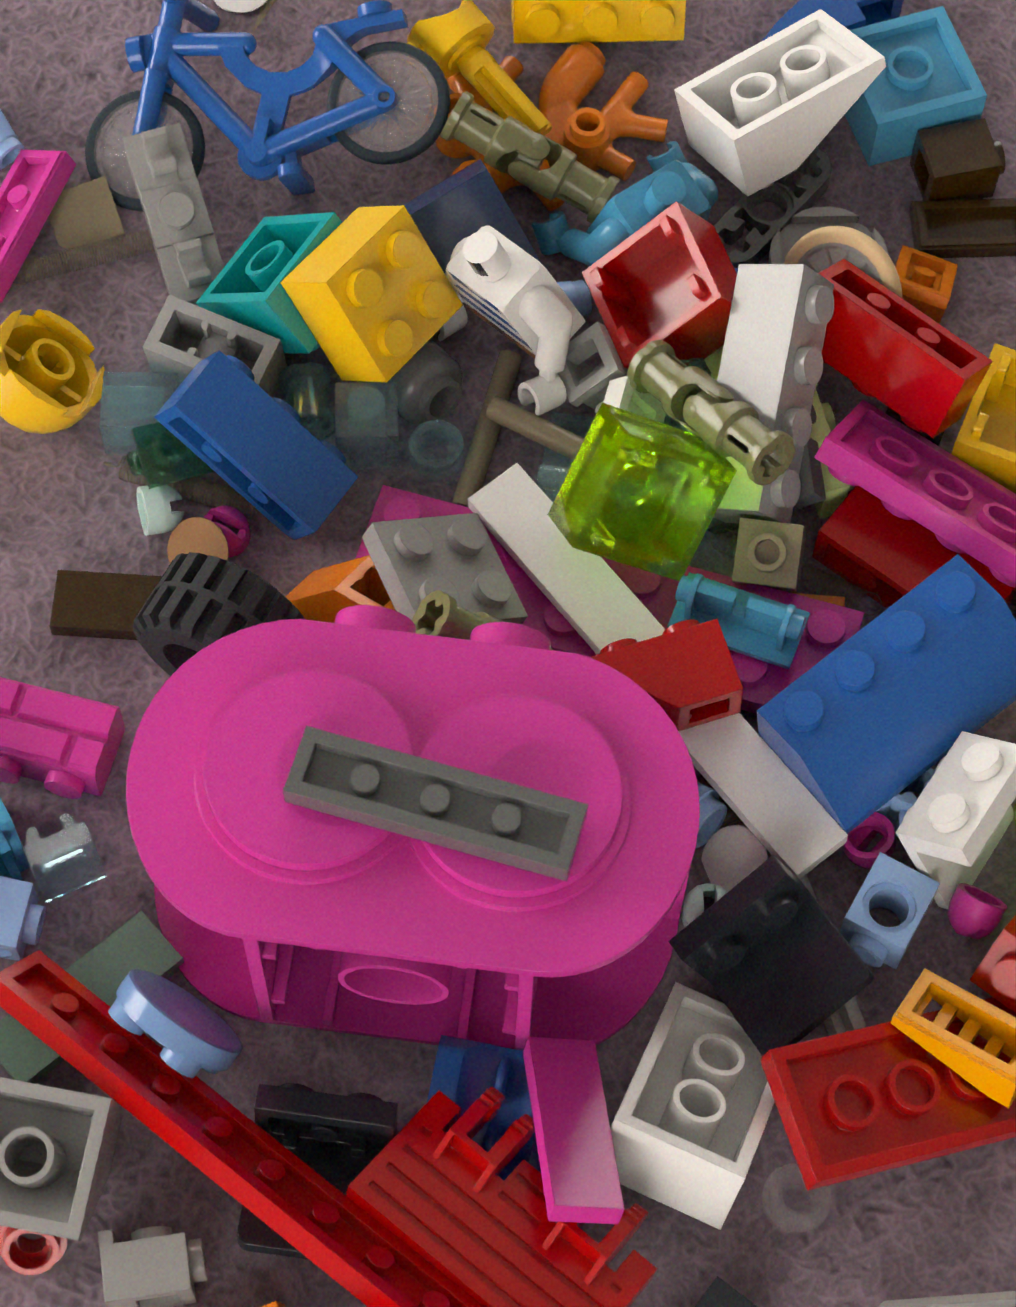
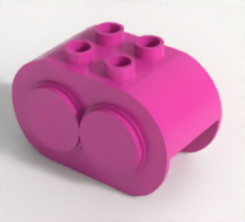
[126,605,700,1050]

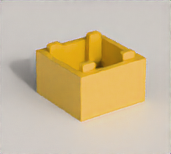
[951,343,1016,494]

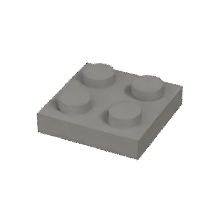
[362,513,528,624]

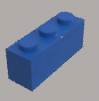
[154,350,358,540]

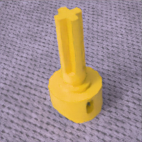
[406,0,553,135]

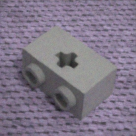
[142,295,287,398]

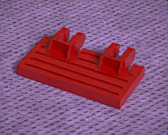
[346,1086,658,1307]

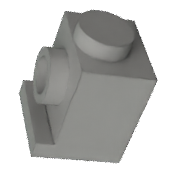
[558,321,628,409]
[98,1226,207,1307]

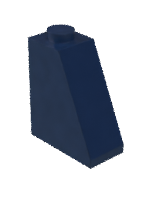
[404,159,543,274]

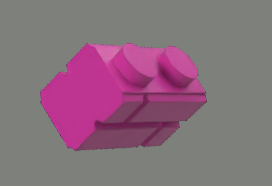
[0,677,125,799]

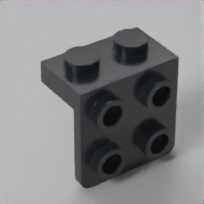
[237,1083,398,1260]

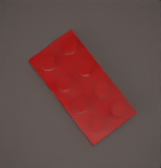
[760,997,1016,1191]

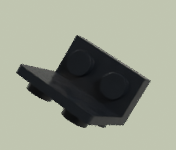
[668,855,874,1056]

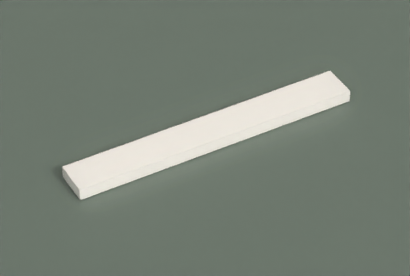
[468,463,848,879]

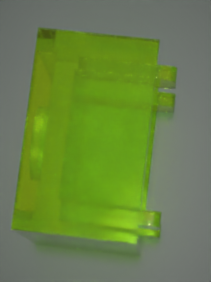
[547,402,737,581]

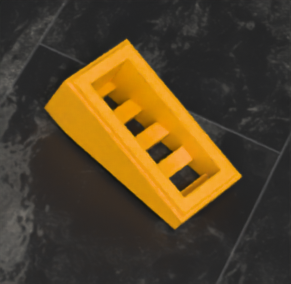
[891,968,1016,1108]

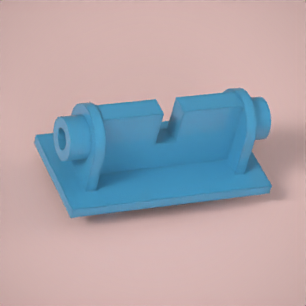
[667,572,810,670]

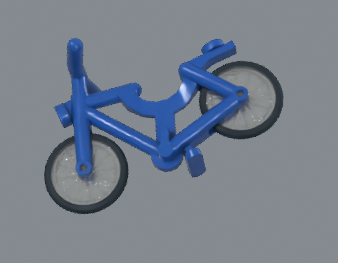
[85,0,450,211]

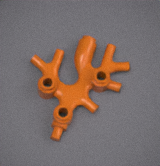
[435,41,669,211]

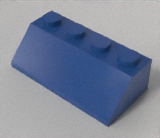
[757,554,1016,834]

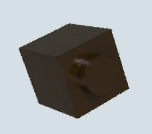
[910,118,1006,201]

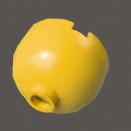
[0,309,107,434]

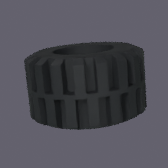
[132,552,306,676]

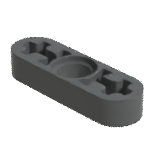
[713,147,832,268]

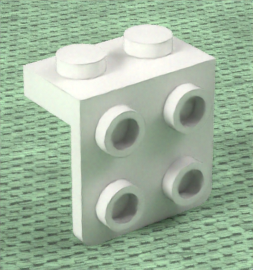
[895,731,1016,910]

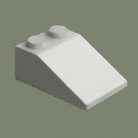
[674,9,886,196]
[610,982,775,1230]

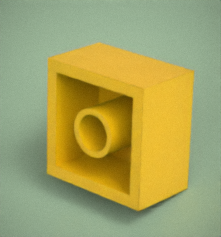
[280,205,463,382]

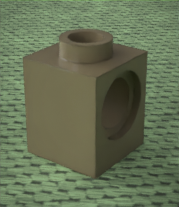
[732,518,808,593]

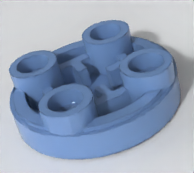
[108,969,243,1078]

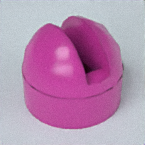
[203,505,251,558]
[843,812,896,869]
[947,883,1007,939]

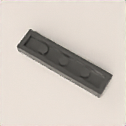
[283,726,588,882]

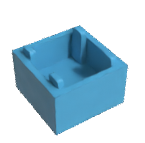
[844,6,987,166]

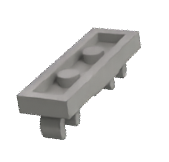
[122,123,224,304]

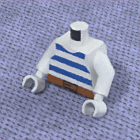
[438,225,586,416]

